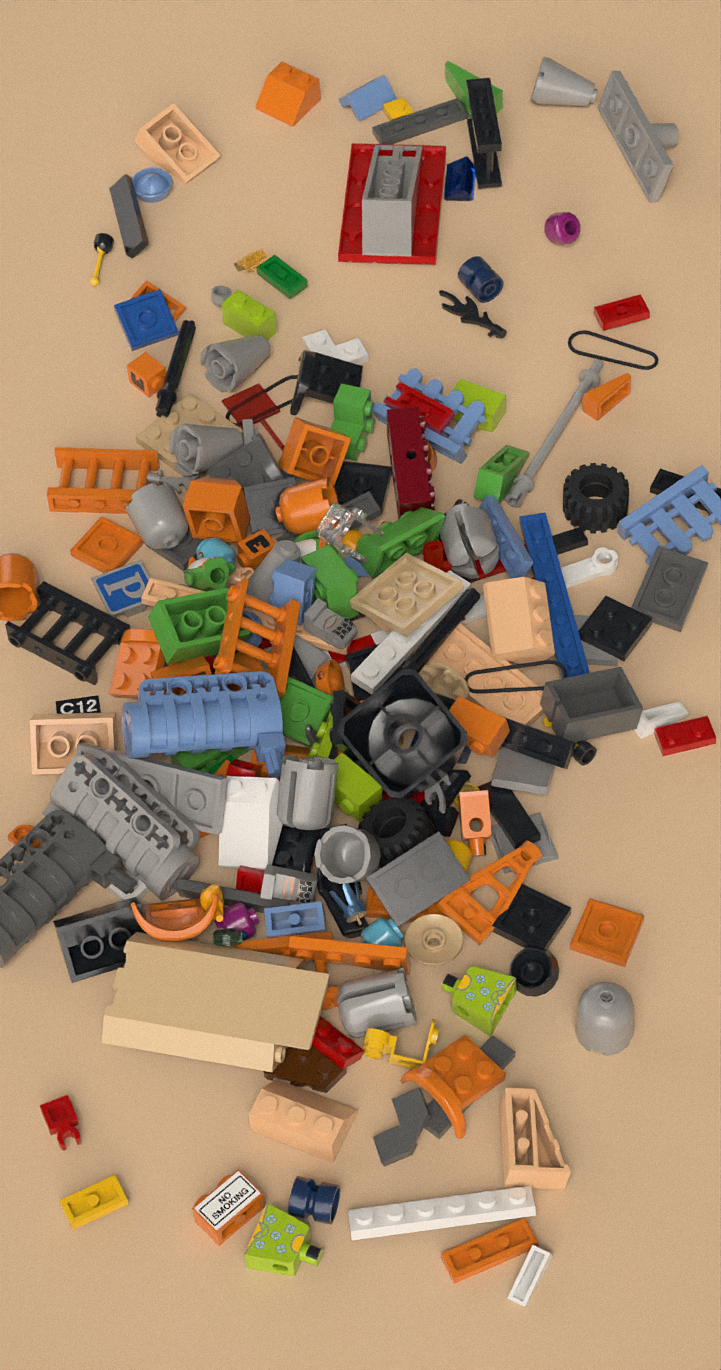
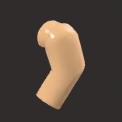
[225,567,254,588]

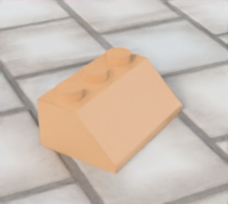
[483,577,555,668]
[30,712,117,775]
[249,1079,358,1162]

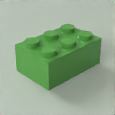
[148,587,250,664]

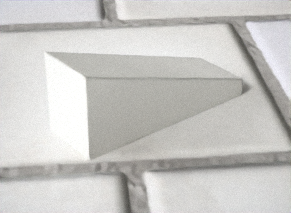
[634,701,689,739]
[507,1245,553,1308]

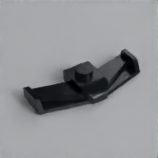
[420,770,471,837]
[317,824,368,938]

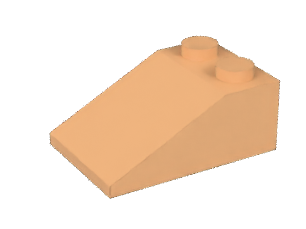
[134,103,221,184]

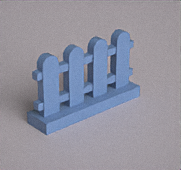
[373,368,486,464]
[617,465,721,565]

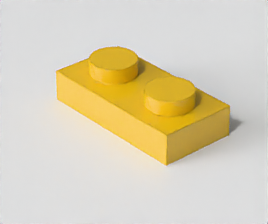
[59,1175,129,1231]

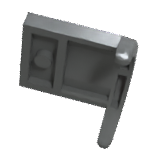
[207,433,286,487]

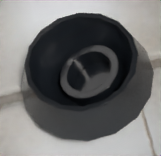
[509,946,559,997]

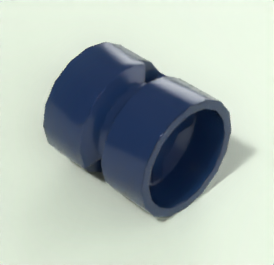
[458,256,503,303]
[288,1176,341,1225]

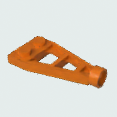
[437,841,542,946]

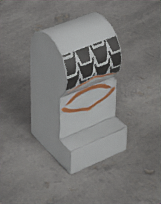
[304,598,358,649]
[260,864,318,903]

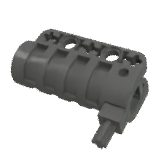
[0,810,138,968]

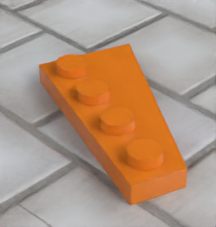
[288,936,411,975]

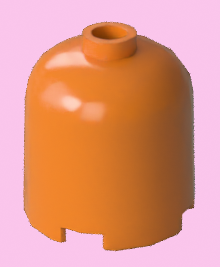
[276,477,341,535]
[0,553,38,621]

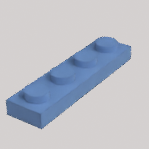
[479,495,534,579]

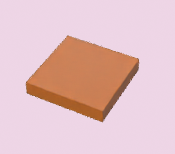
[70,516,144,573]
[570,898,644,967]

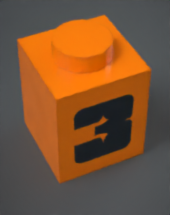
[127,352,166,398]
[236,529,276,571]

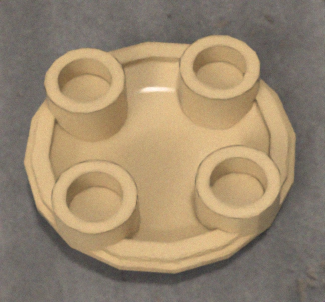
[419,662,470,700]

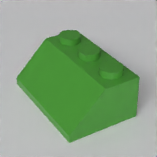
[354,507,445,579]

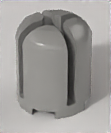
[440,503,500,579]
[277,755,338,830]
[337,968,416,1039]

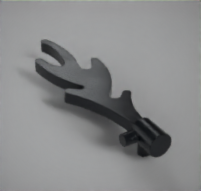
[439,290,507,339]

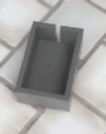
[540,667,643,742]

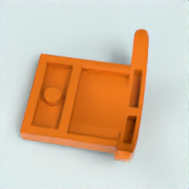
[109,628,165,698]
[131,893,218,941]
[400,1035,506,1139]

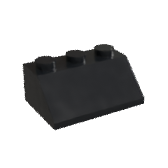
[53,897,147,983]

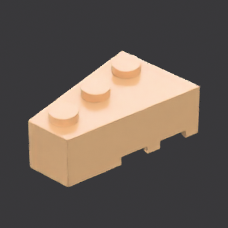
[499,1088,571,1189]

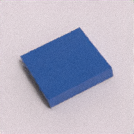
[114,289,179,351]

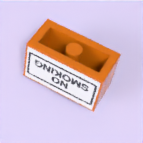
[192,1169,265,1246]

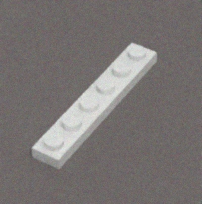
[351,570,471,694]
[348,1186,536,1240]

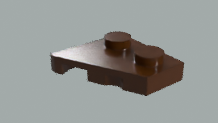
[263,1046,347,1093]

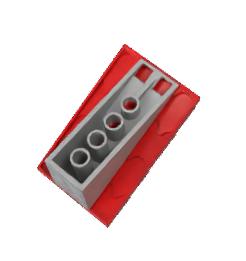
[338,143,446,265]

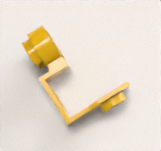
[362,1018,439,1069]

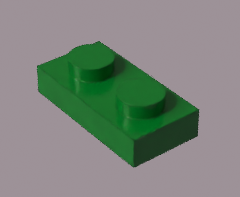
[256,255,308,299]

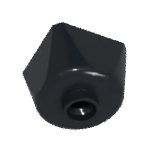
[338,669,467,798]

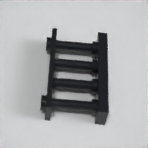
[466,77,502,189]
[5,581,131,686]

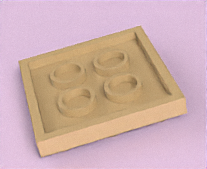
[135,393,244,477]
[349,553,464,637]

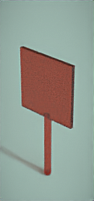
[221,383,284,451]

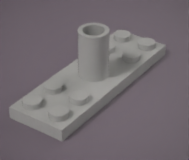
[598,71,678,202]
[76,743,227,835]

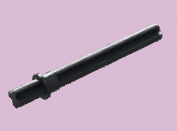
[155,320,196,417]
[397,588,481,673]

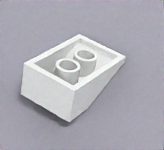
[218,776,283,870]

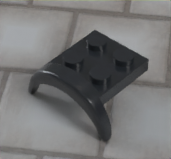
[290,350,363,415]
[272,826,324,904]

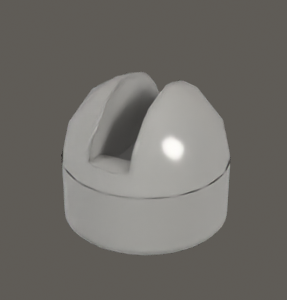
[211,286,231,307]

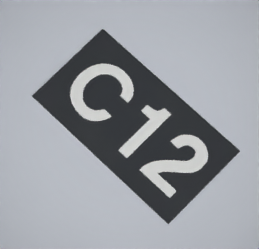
[55,695,101,714]

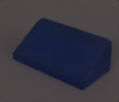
[444,156,476,201]

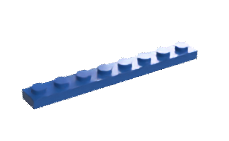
[519,512,590,679]

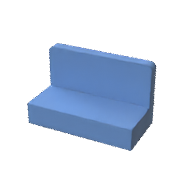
[338,75,397,121]

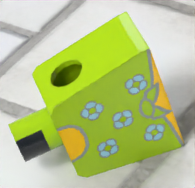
[441,966,516,1036]
[244,1203,323,1276]

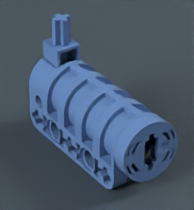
[122,671,286,779]

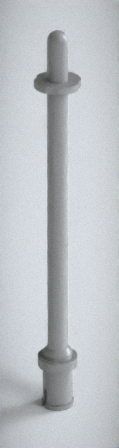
[505,359,604,508]

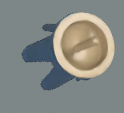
[330,882,367,925]

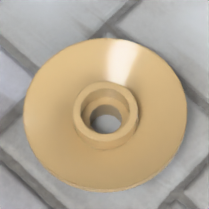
[405,914,463,966]

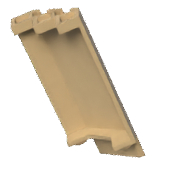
[102,932,330,1072]

